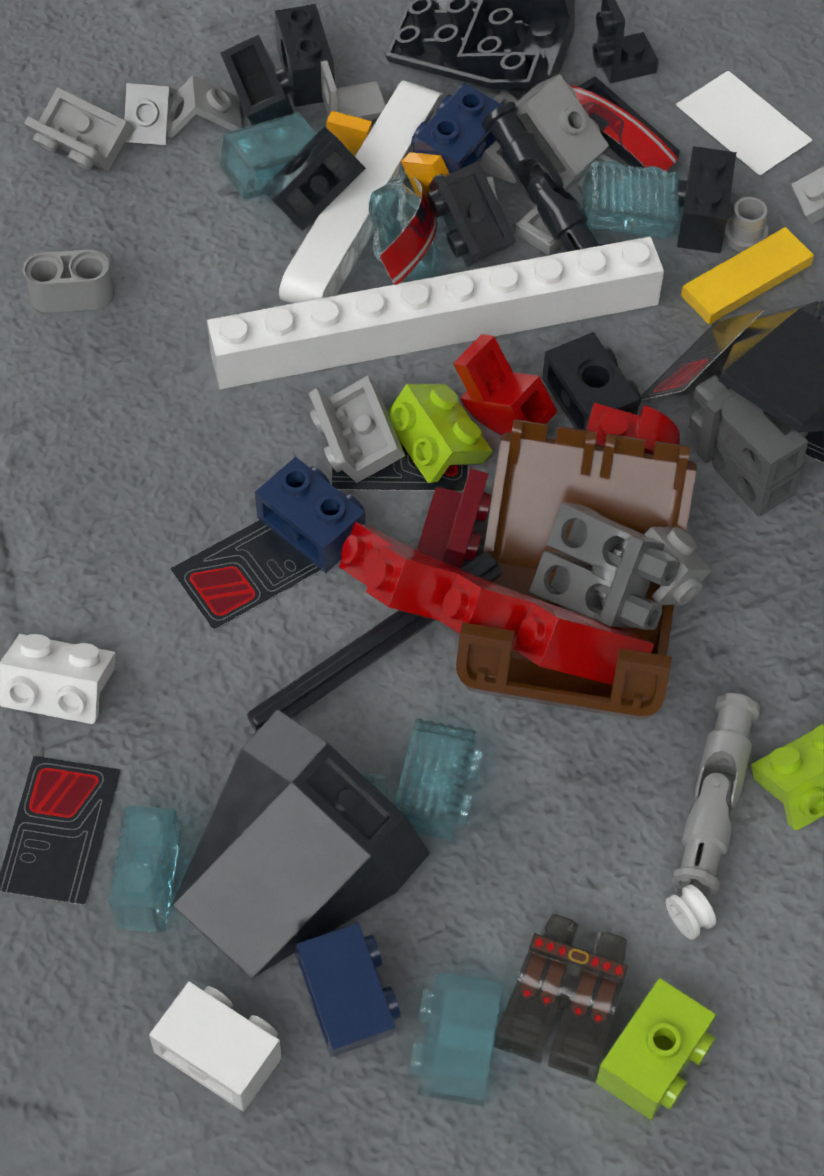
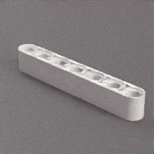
[279,80,445,304]

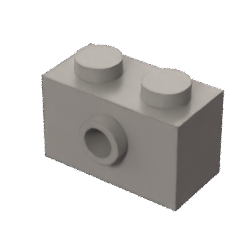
[515,74,609,181]

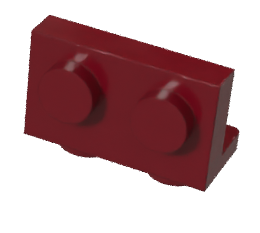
[416,468,492,569]

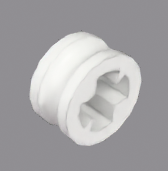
[666,884,716,940]

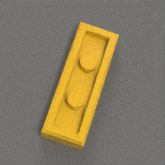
[681,227,814,325]

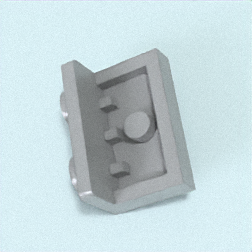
[24,87,133,172]
[309,375,405,483]

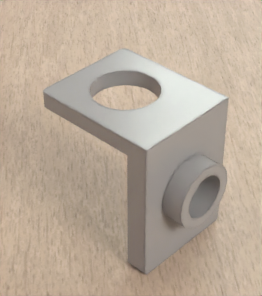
[321,61,386,121]
[168,75,242,139]
[124,83,177,145]

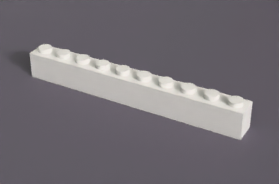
[207,236,664,389]

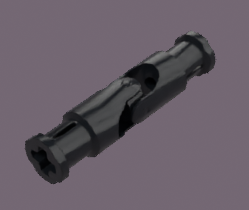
[481,102,605,252]

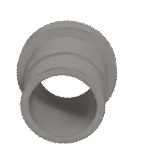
[724,197,768,252]

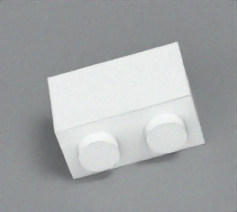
[149,981,282,1112]

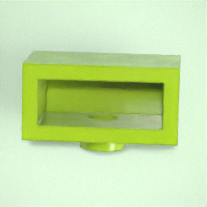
[595,978,717,1121]

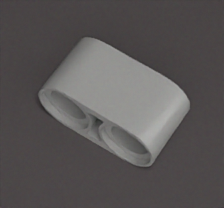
[23,250,114,313]

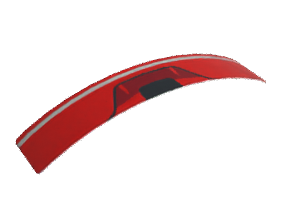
[570,85,678,179]
[380,177,438,285]

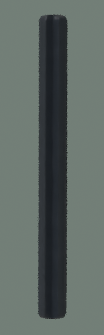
[247,553,502,732]

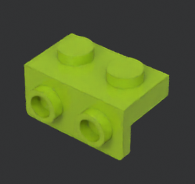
[387,384,493,483]
[751,724,824,831]

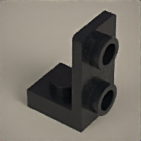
[592,0,658,84]

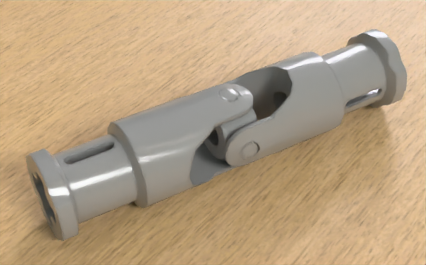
[671,693,761,897]

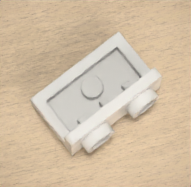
[0,634,115,724]

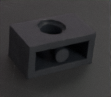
[275,4,335,107]
[262,126,366,231]
[542,332,641,430]

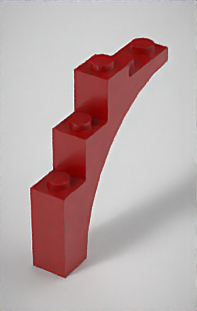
[339,522,654,685]

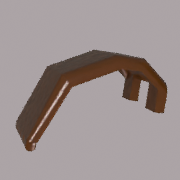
[456,419,697,720]

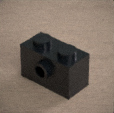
[220,34,301,145]
[674,146,737,254]

